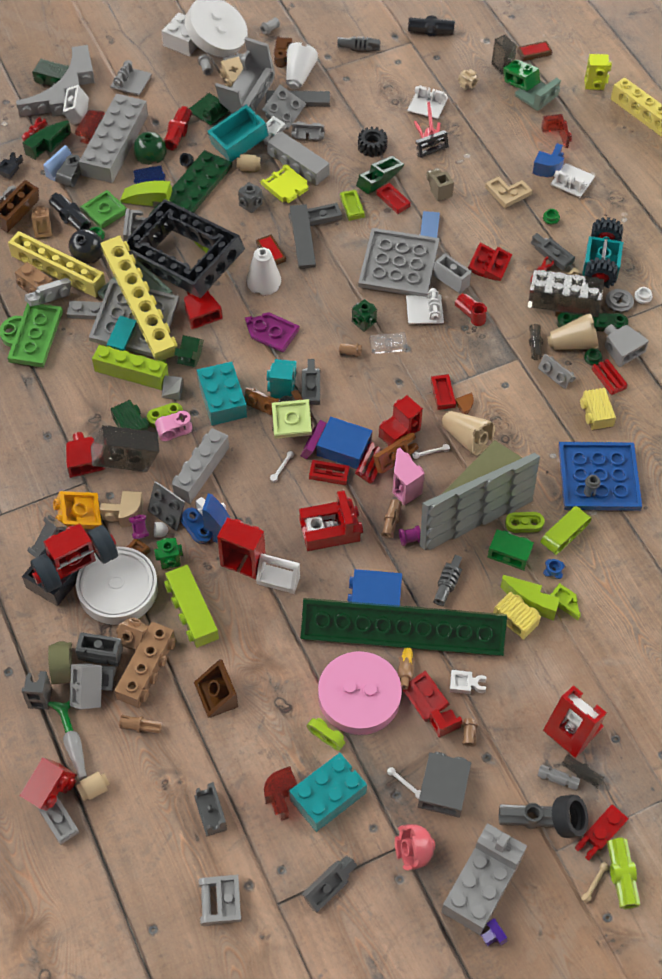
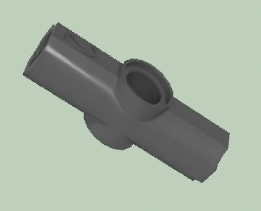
[499,803,554,829]

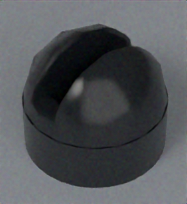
[179,153,194,167]

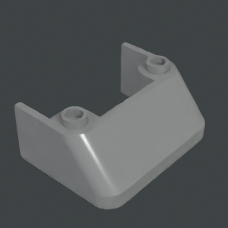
[215,37,275,113]

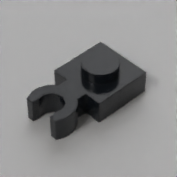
[0,152,23,179]

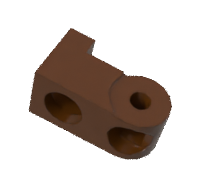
[274,37,293,68]

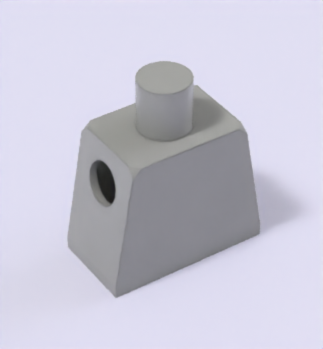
[604,324,649,367]

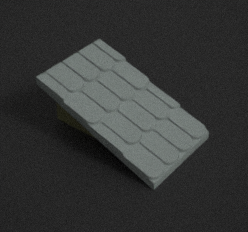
[420,440,540,550]

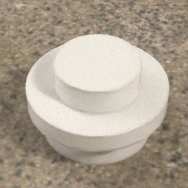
[634,287,652,304]

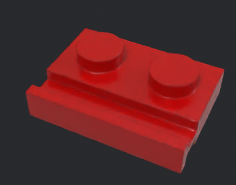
[403,670,450,722]

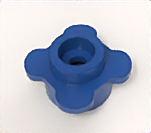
[543,559,565,579]

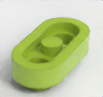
[147,403,183,428]
[505,512,545,533]
[306,718,345,751]

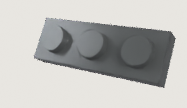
[288,203,342,226]

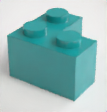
[267,359,297,401]

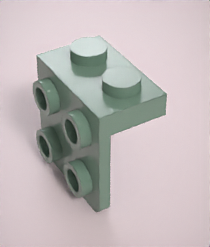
[515,78,561,111]

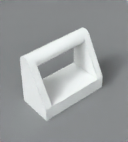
[256,553,300,594]

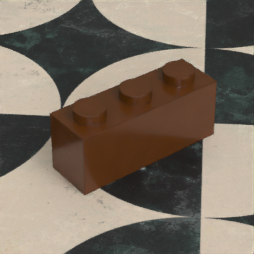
[0,180,39,233]

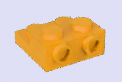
[53,491,102,529]

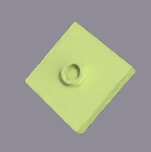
[272,399,312,439]

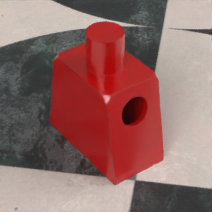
[184,291,223,330]
[66,432,105,478]

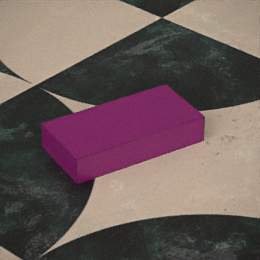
[300,419,327,459]

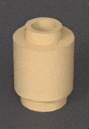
[237,154,260,172]
[76,771,110,801]

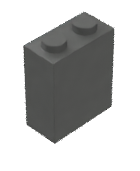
[417,752,471,818]

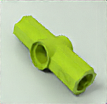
[607,838,640,910]

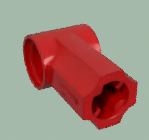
[455,293,487,326]

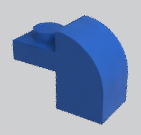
[532,143,564,177]

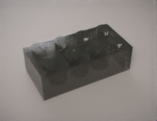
[528,270,605,317]

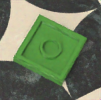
[80,190,128,229]

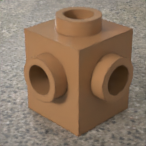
[116,618,149,650]

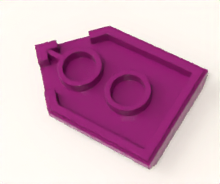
[245,312,300,352]

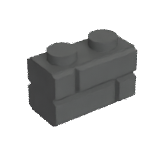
[75,632,123,666]

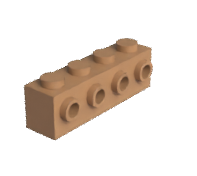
[114,622,176,708]

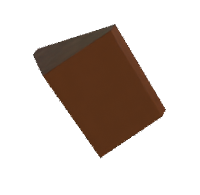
[194,659,238,718]

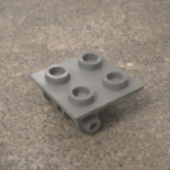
[110,60,152,95]
[262,85,306,129]

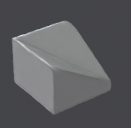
[162,375,183,400]

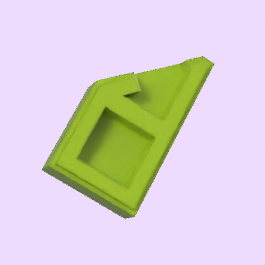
[550,583,581,620]

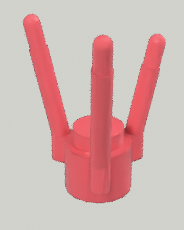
[414,102,440,138]

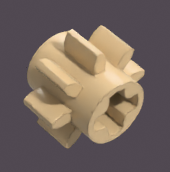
[458,68,478,90]

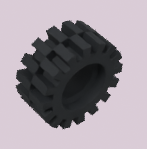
[358,127,388,157]

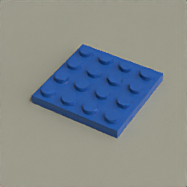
[558,442,642,511]

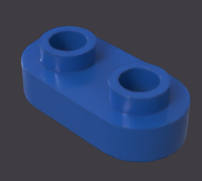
[181,508,212,544]

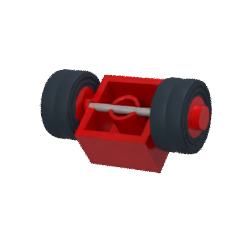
[30,523,118,593]

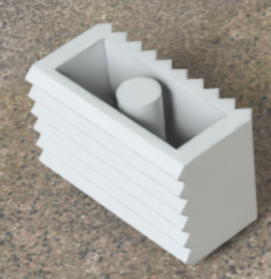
[63,85,89,125]

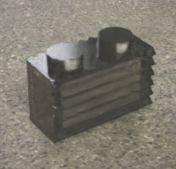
[491,34,517,74]

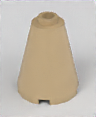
[547,313,599,350]
[442,411,495,455]

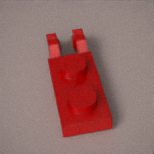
[574,804,629,861]

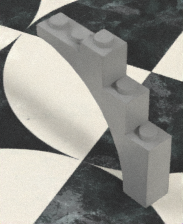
[16,45,95,117]

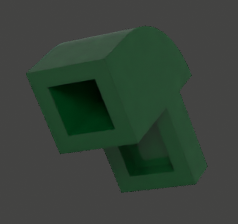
[174,335,204,367]

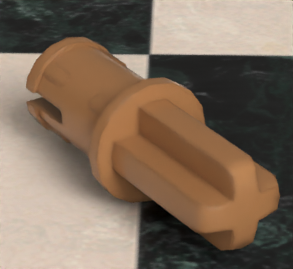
[119,715,162,733]

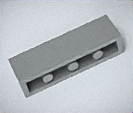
[267,131,330,186]

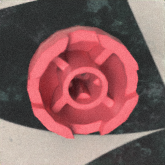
[395,824,435,871]

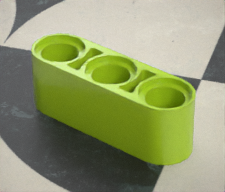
[540,506,592,555]

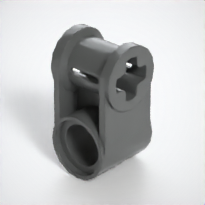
[56,154,81,187]

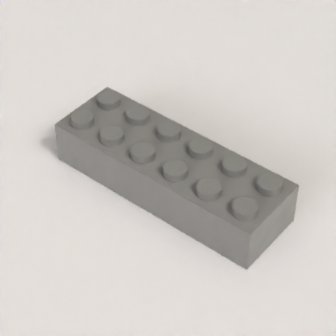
[79,94,148,183]

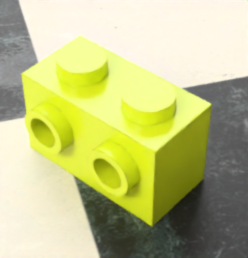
[584,54,612,90]

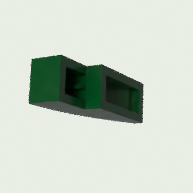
[23,120,71,160]
[356,156,404,194]

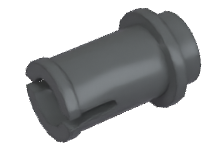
[584,475,601,497]

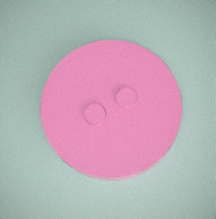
[318,652,402,735]

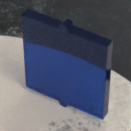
[133,165,166,184]

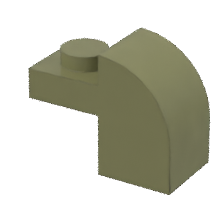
[48,641,73,685]

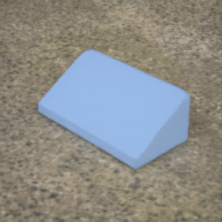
[43,145,72,181]

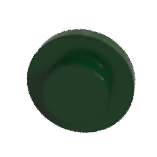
[584,349,603,365]

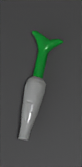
[48,700,87,780]

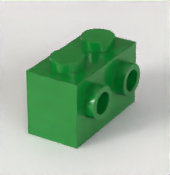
[503,59,540,91]

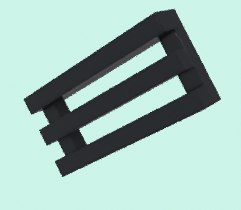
[415,130,449,158]

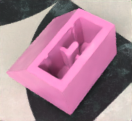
[392,448,425,506]

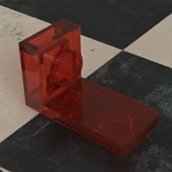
[541,114,572,148]

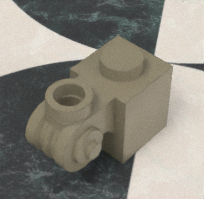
[426,168,454,201]

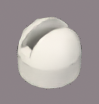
[154,522,168,538]

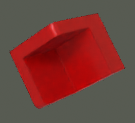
[429,709,463,738]

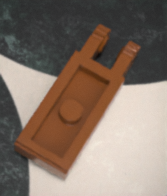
[373,433,419,473]

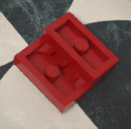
[467,242,513,281]

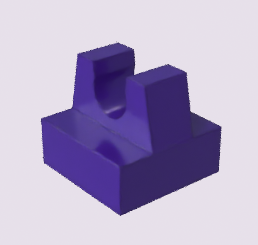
[482,918,508,946]

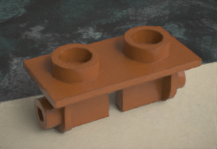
[244,387,281,416]

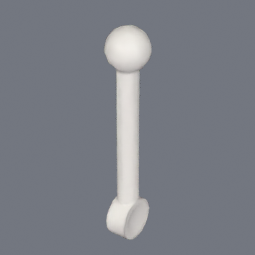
[412,444,450,459]
[270,451,294,483]
[387,767,421,799]

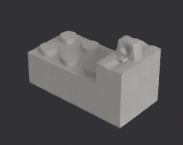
[441,823,527,936]

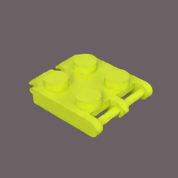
[260,164,309,203]

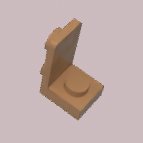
[32,206,52,238]

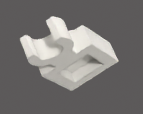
[264,116,286,145]
[450,670,486,694]

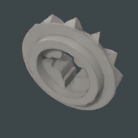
[605,289,634,314]

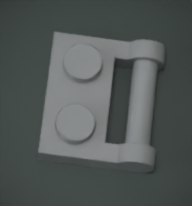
[199,875,241,926]

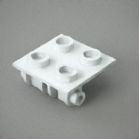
[408,85,448,119]
[550,163,595,198]
[406,288,444,324]

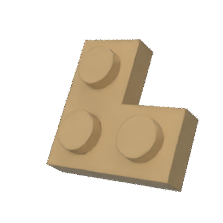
[485,177,532,208]

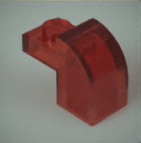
[264,766,297,821]

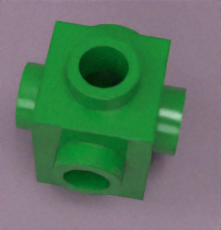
[154,538,183,569]

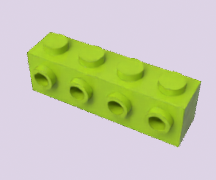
[92,345,169,390]
[164,565,219,648]

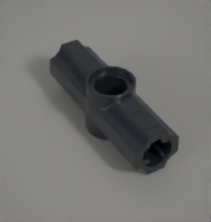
[408,15,455,37]
[49,193,91,231]

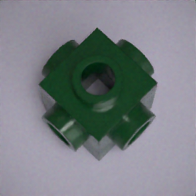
[352,299,377,332]

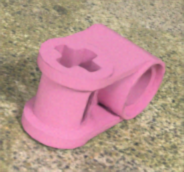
[155,411,192,441]

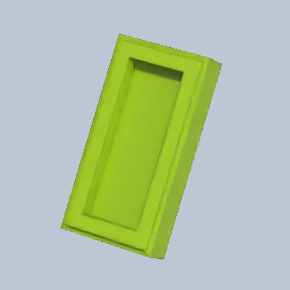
[340,190,365,221]

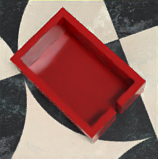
[217,517,266,579]

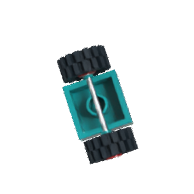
[582,217,624,289]

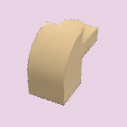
[100,491,144,528]

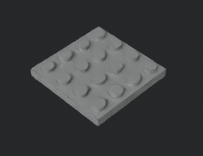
[358,228,439,297]
[89,279,179,357]

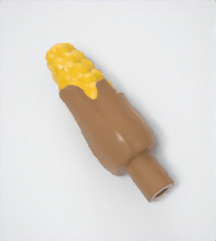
[397,648,415,690]

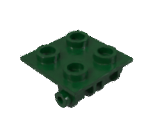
[189,93,229,126]

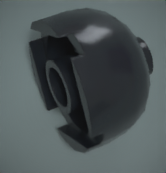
[68,229,103,264]

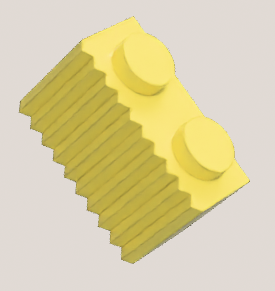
[580,388,616,430]
[493,592,541,640]

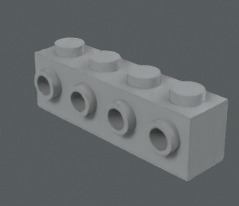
[172,428,229,504]

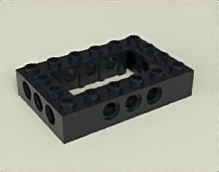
[125,199,245,298]

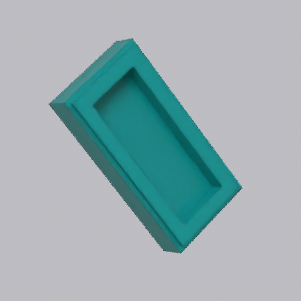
[106,315,137,351]

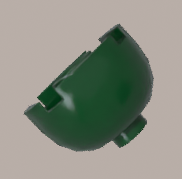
[134,132,167,165]

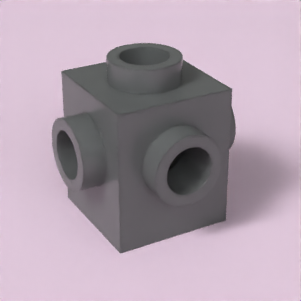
[238,182,263,213]

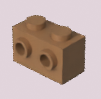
[15,262,53,293]

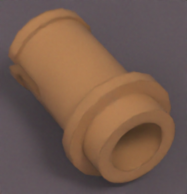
[339,343,362,357]
[461,718,478,747]

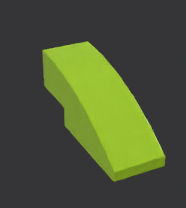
[120,181,172,206]
[500,575,560,621]

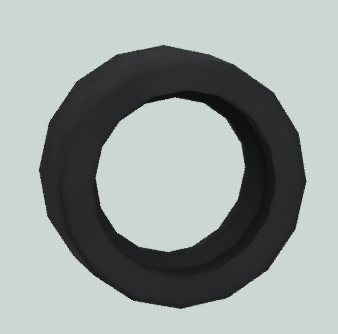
[552,794,588,838]

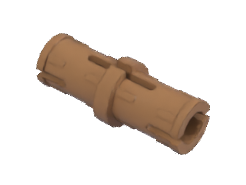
[381,499,402,539]

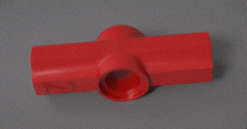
[164,106,192,151]

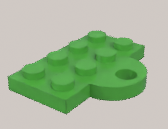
[0,303,63,368]

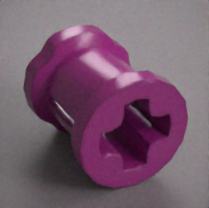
[129,515,149,539]
[399,525,421,546]

